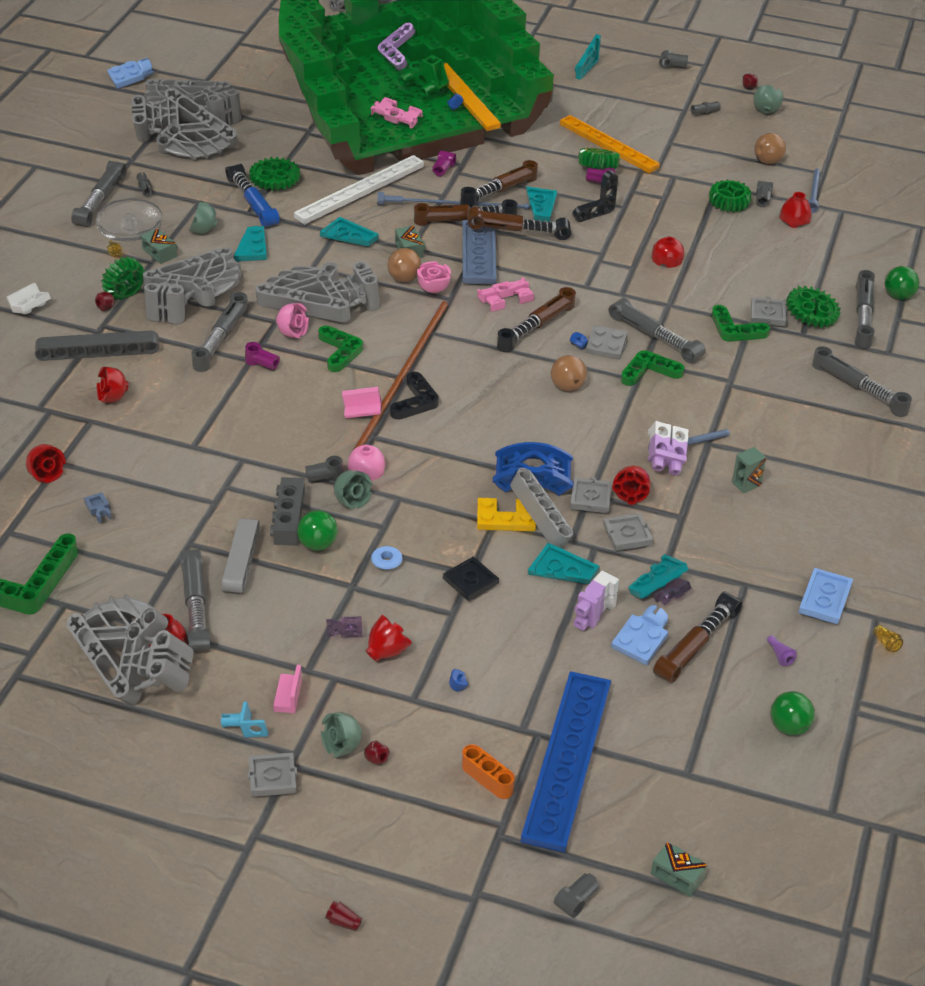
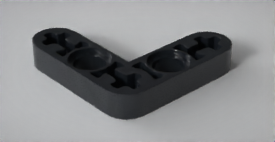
[572,170,618,222]
[390,372,439,420]

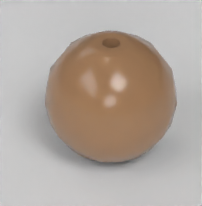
[754,133,786,165]
[387,248,421,282]
[550,355,587,391]

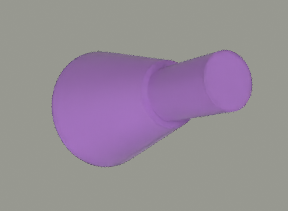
[767,635,797,666]

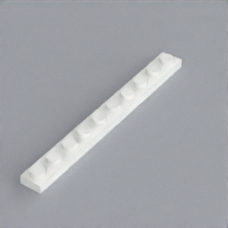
[294,155,424,225]

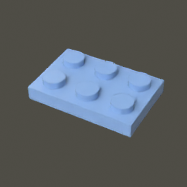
[798,568,853,625]

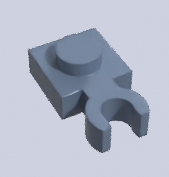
[84,492,112,523]

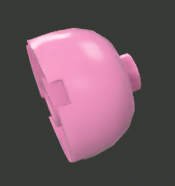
[417,261,451,293]
[276,303,309,338]
[348,445,385,481]

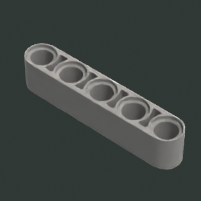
[510,468,573,549]
[222,518,260,593]

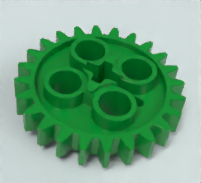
[249,157,300,191]
[786,286,841,328]

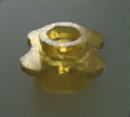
[107,240,123,257]

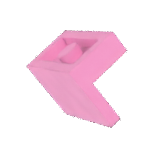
[342,387,382,418]
[273,665,302,713]

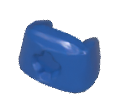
[447,93,463,110]
[570,332,587,350]
[449,669,468,692]

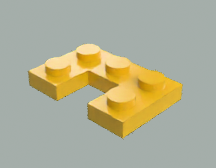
[477,498,536,532]

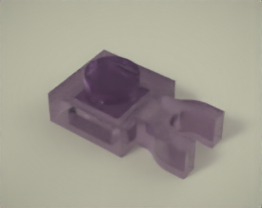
[653,578,691,605]
[326,616,362,638]

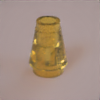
[873,625,903,652]

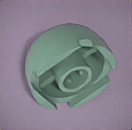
[753,85,784,114]
[189,201,218,234]
[334,470,372,509]
[321,712,362,757]

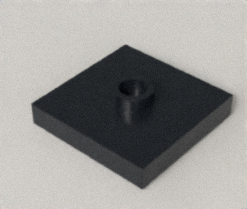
[443,556,499,601]

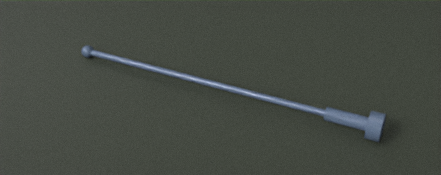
[377,192,530,210]

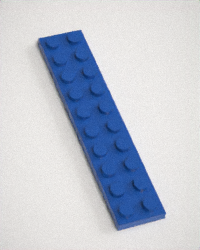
[520,671,611,853]

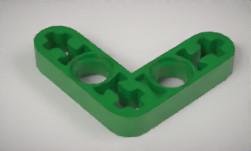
[711,305,770,342]
[318,325,363,372]
[621,350,685,386]

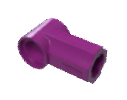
[432,150,456,177]
[586,168,616,184]
[245,342,280,370]

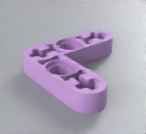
[378,23,415,70]

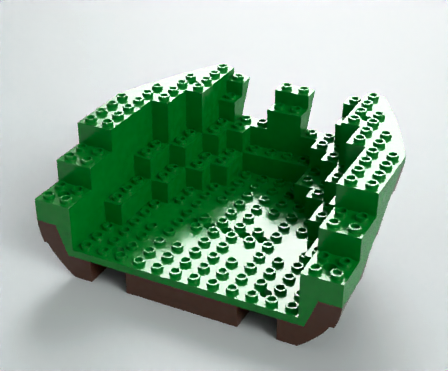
[278,0,554,175]

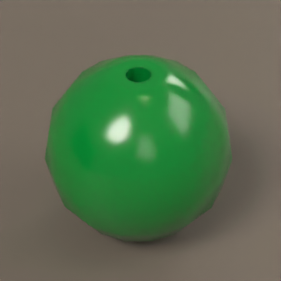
[884,266,919,300]
[297,510,338,551]
[770,691,815,736]

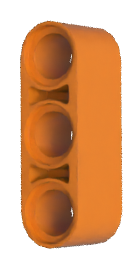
[462,744,515,799]

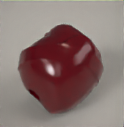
[742,74,758,89]
[95,292,115,311]
[364,740,390,765]

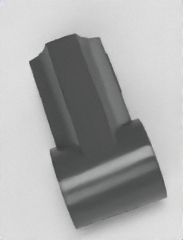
[659,50,688,68]
[756,181,774,207]
[305,456,344,482]
[554,873,600,918]

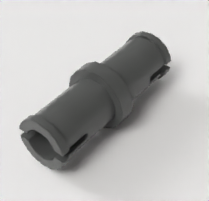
[690,101,721,115]
[136,172,152,196]

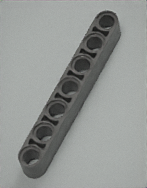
[35,331,159,361]

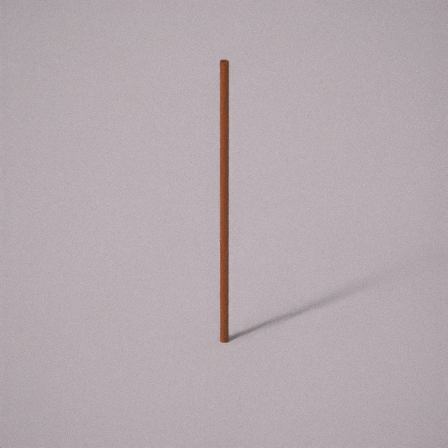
[353,301,448,450]

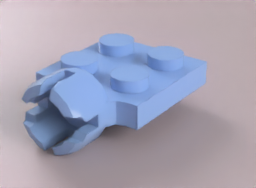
[107,58,154,89]
[611,605,668,665]

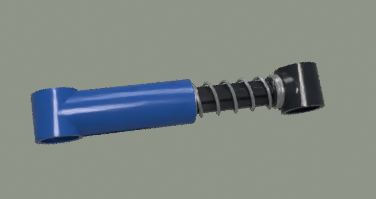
[225,164,280,227]

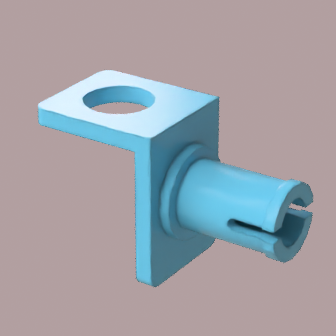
[221,702,269,738]

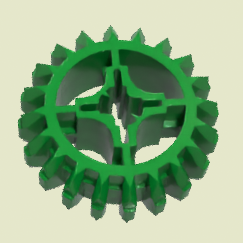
[578,148,620,170]
[709,179,752,213]
[101,256,146,300]

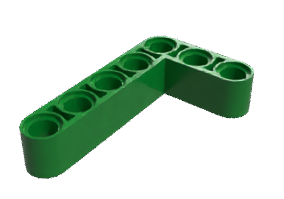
[0,533,78,615]

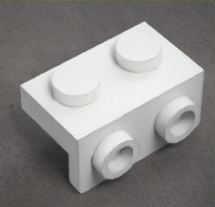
[7,283,51,315]

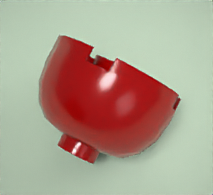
[651,237,684,268]
[96,366,129,403]
[26,444,66,483]

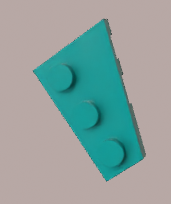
[575,34,601,80]
[526,186,557,222]
[320,217,379,247]
[233,226,267,262]
[528,543,600,584]
[628,554,689,599]

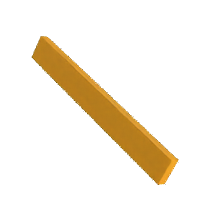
[444,63,501,131]
[559,115,660,174]

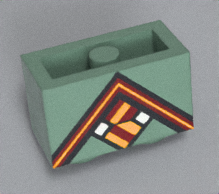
[395,226,426,258]
[141,228,177,264]
[732,447,767,493]
[651,842,707,897]

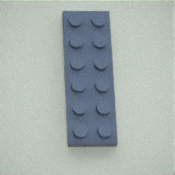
[463,220,496,285]

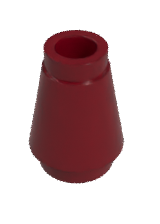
[325,901,363,931]

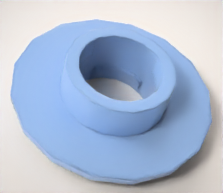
[371,546,403,570]

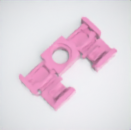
[371,97,423,129]
[477,277,534,312]

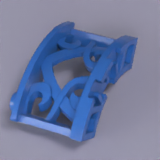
[492,442,573,496]

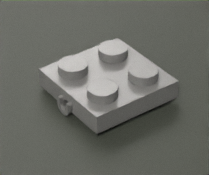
[751,296,786,326]
[586,325,627,360]
[570,477,612,513]
[603,513,653,551]
[247,752,297,797]

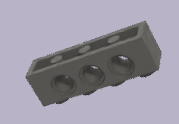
[270,477,305,546]

